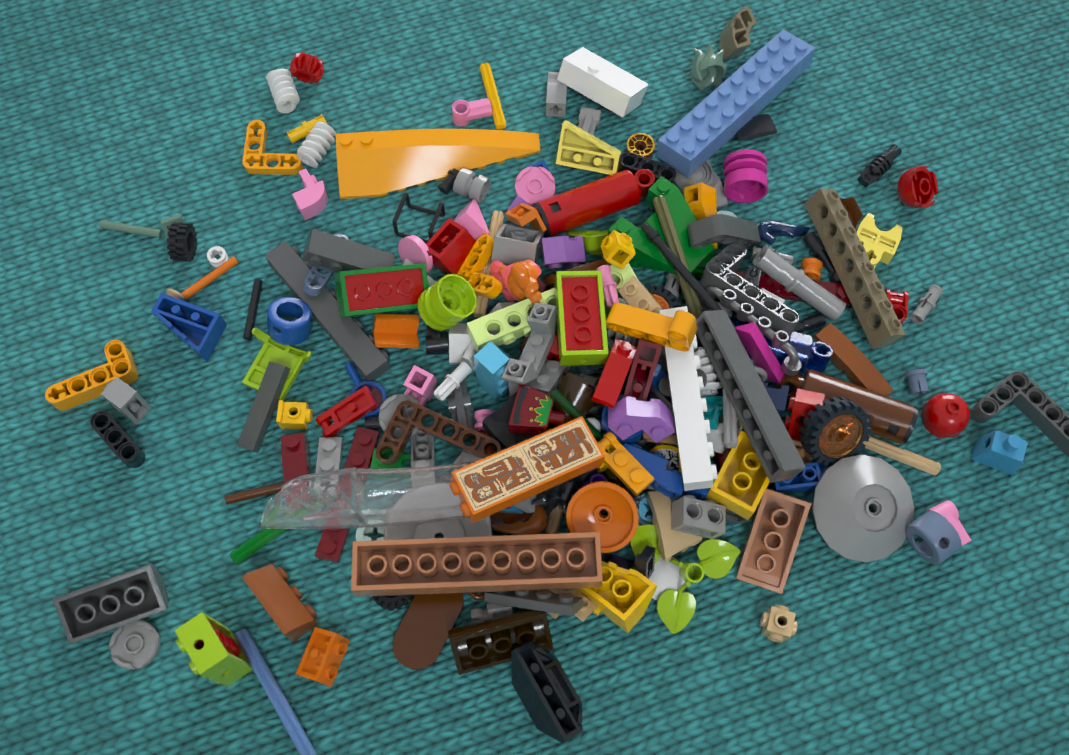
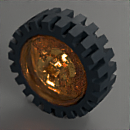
[800,397,871,466]

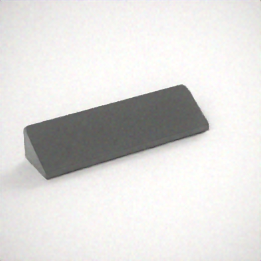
[237,361,291,453]

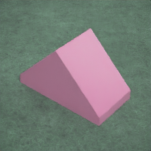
[454,199,490,241]

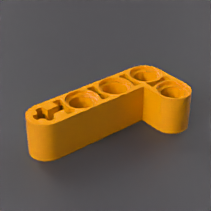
[606,303,697,352]
[45,340,138,411]

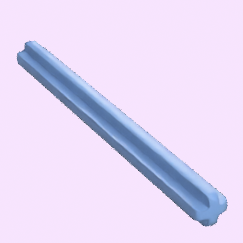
[235,628,316,755]

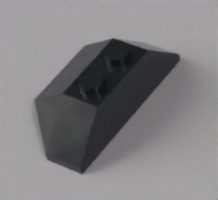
[511,641,583,743]

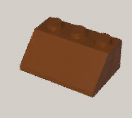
[242,564,318,643]

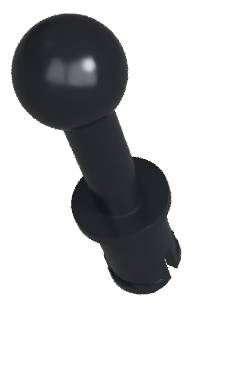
[802,231,842,284]

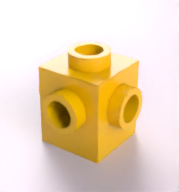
[600,230,636,269]

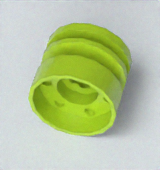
[418,274,477,331]

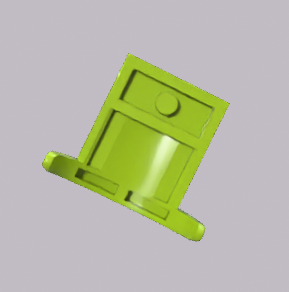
[242,328,312,401]

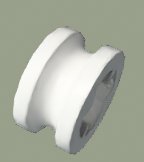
[207,246,228,268]

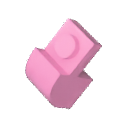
[292,169,328,220]
[403,365,437,407]

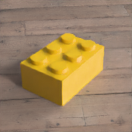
[706,430,770,520]

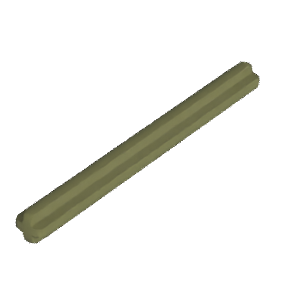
[653,196,703,318]

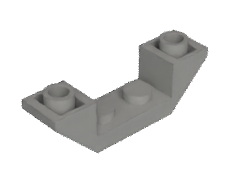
[501,302,557,384]

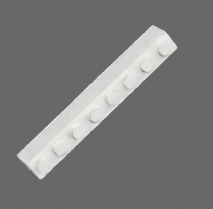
[660,306,718,491]

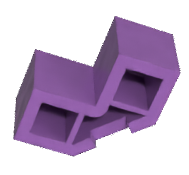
[541,236,586,270]
[608,396,675,443]

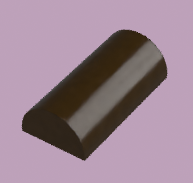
[448,609,554,675]

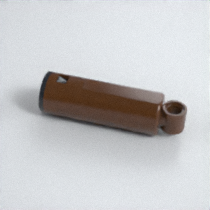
[777,369,919,445]

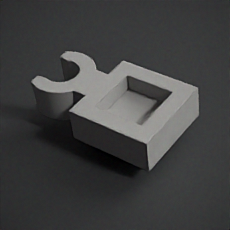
[470,603,512,624]

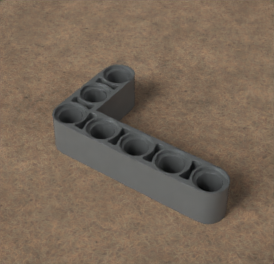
[700,243,800,337]
[970,371,1069,457]

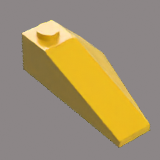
[577,561,657,633]

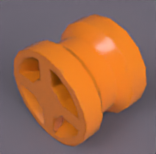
[801,258,823,281]

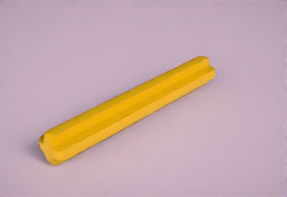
[480,62,506,130]

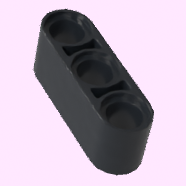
[618,152,677,184]
[90,411,145,468]

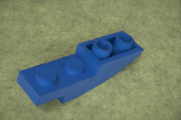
[624,443,710,501]
[774,462,831,492]

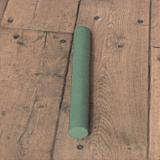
[99,220,163,238]

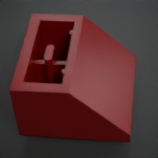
[426,218,477,275]

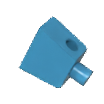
[971,430,1028,475]

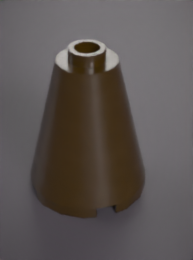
[549,371,597,429]

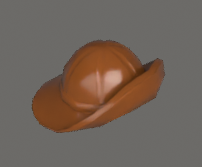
[490,505,548,535]

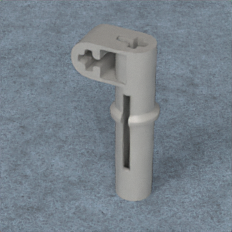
[752,244,846,321]

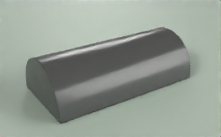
[53,563,168,644]

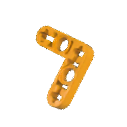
[242,120,303,175]
[457,234,503,299]

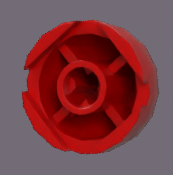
[897,166,938,208]
[921,393,970,439]

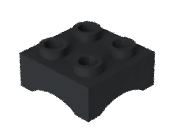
[482,392,537,449]

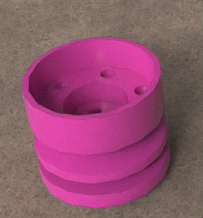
[723,149,768,203]

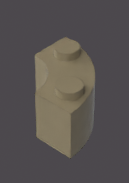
[720,6,757,60]

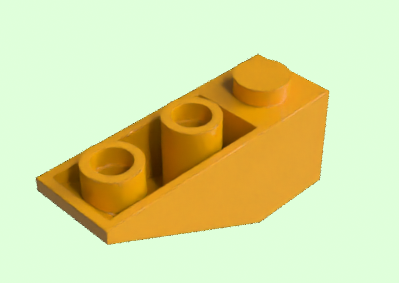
[684,182,718,250]

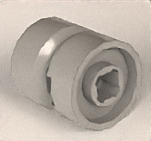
[453,168,491,203]

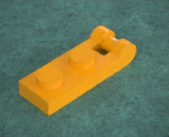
[597,431,654,496]

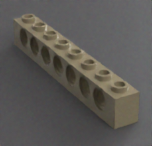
[804,189,906,349]

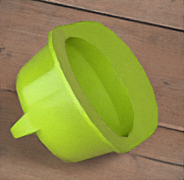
[568,229,608,255]

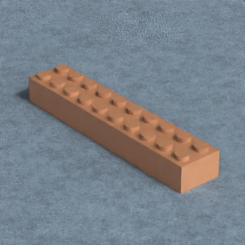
[351,532,603,597]

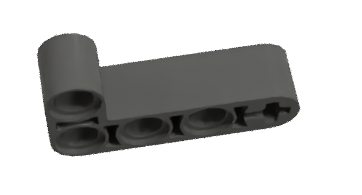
[687,214,761,249]

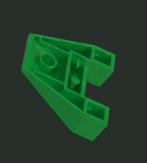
[607,176,713,275]

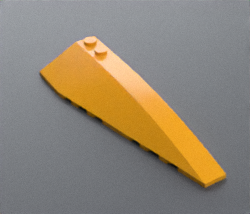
[336,129,540,199]

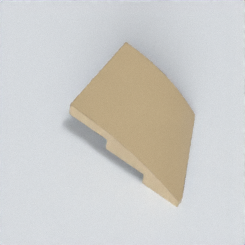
[646,491,702,562]

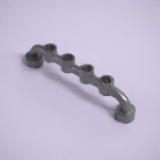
[697,286,802,376]

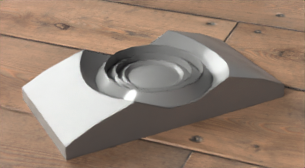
[663,159,728,209]

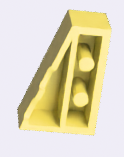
[556,120,622,175]

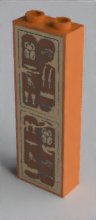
[449,416,605,523]

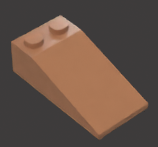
[736,488,811,594]

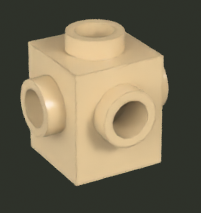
[760,605,798,643]

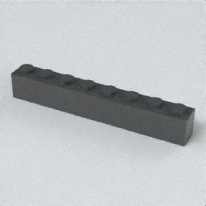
[265,241,390,381]
[696,310,806,483]

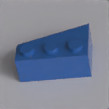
[151,293,227,362]

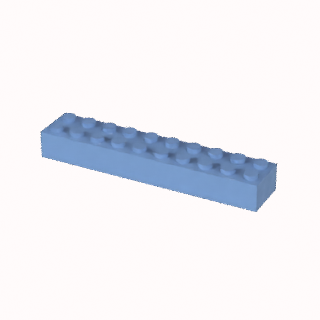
[657,29,815,177]

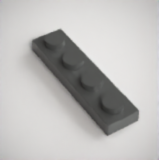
[484,590,583,616]

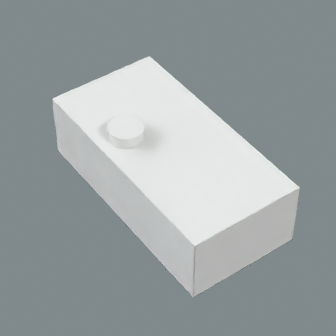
[557,47,648,117]

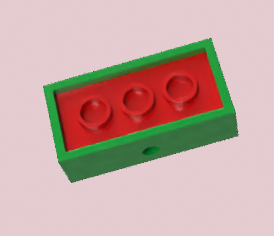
[334,263,429,317]

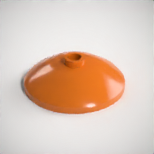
[566,481,639,553]

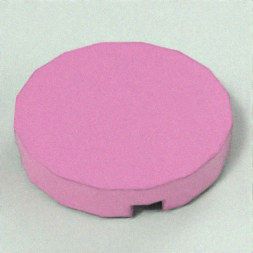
[515,166,555,206]
[398,235,433,273]

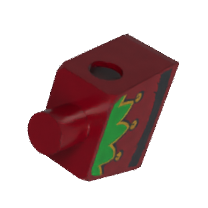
[508,384,566,435]

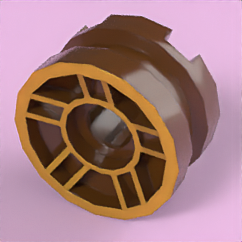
[626,133,655,159]

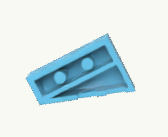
[474,341,513,399]

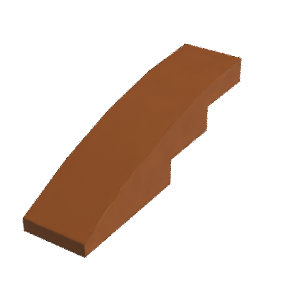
[814,323,893,396]

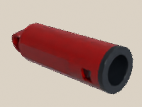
[532,169,655,238]

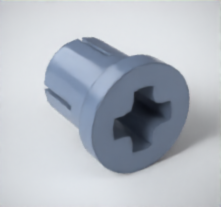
[904,369,929,396]

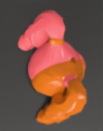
[490,260,542,306]

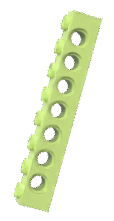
[467,262,638,352]

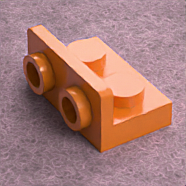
[295,627,350,687]

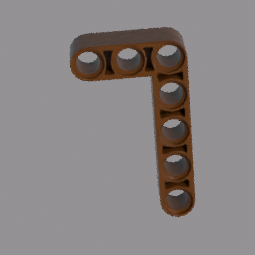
[375,400,502,466]

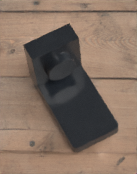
[605,545,655,579]

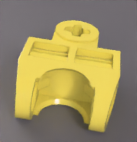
[857,213,902,269]

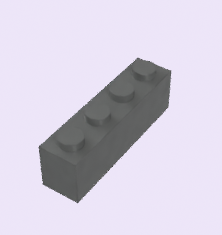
[302,229,395,273]

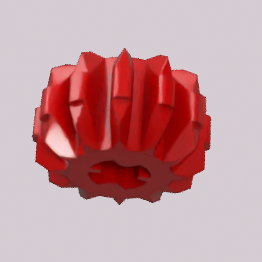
[290,52,324,84]

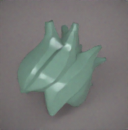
[690,44,728,90]

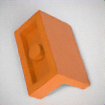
[505,202,547,232]
[372,314,420,348]

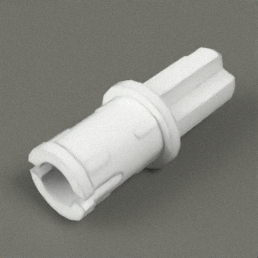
[433,362,472,401]

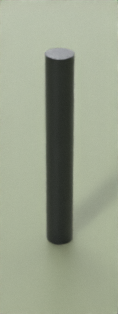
[243,279,263,340]

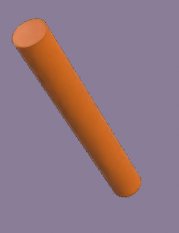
[181,256,239,300]

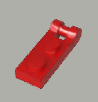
[315,386,378,438]

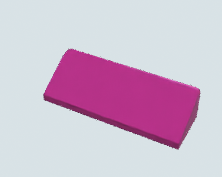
[735,322,784,384]

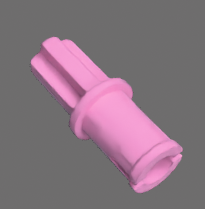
[596,265,619,309]

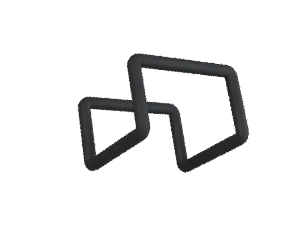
[392,192,445,244]

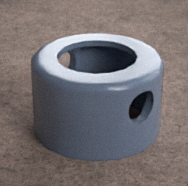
[906,510,962,565]

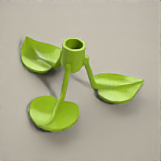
[630,524,741,634]

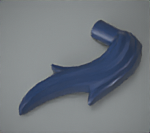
[758,221,809,245]

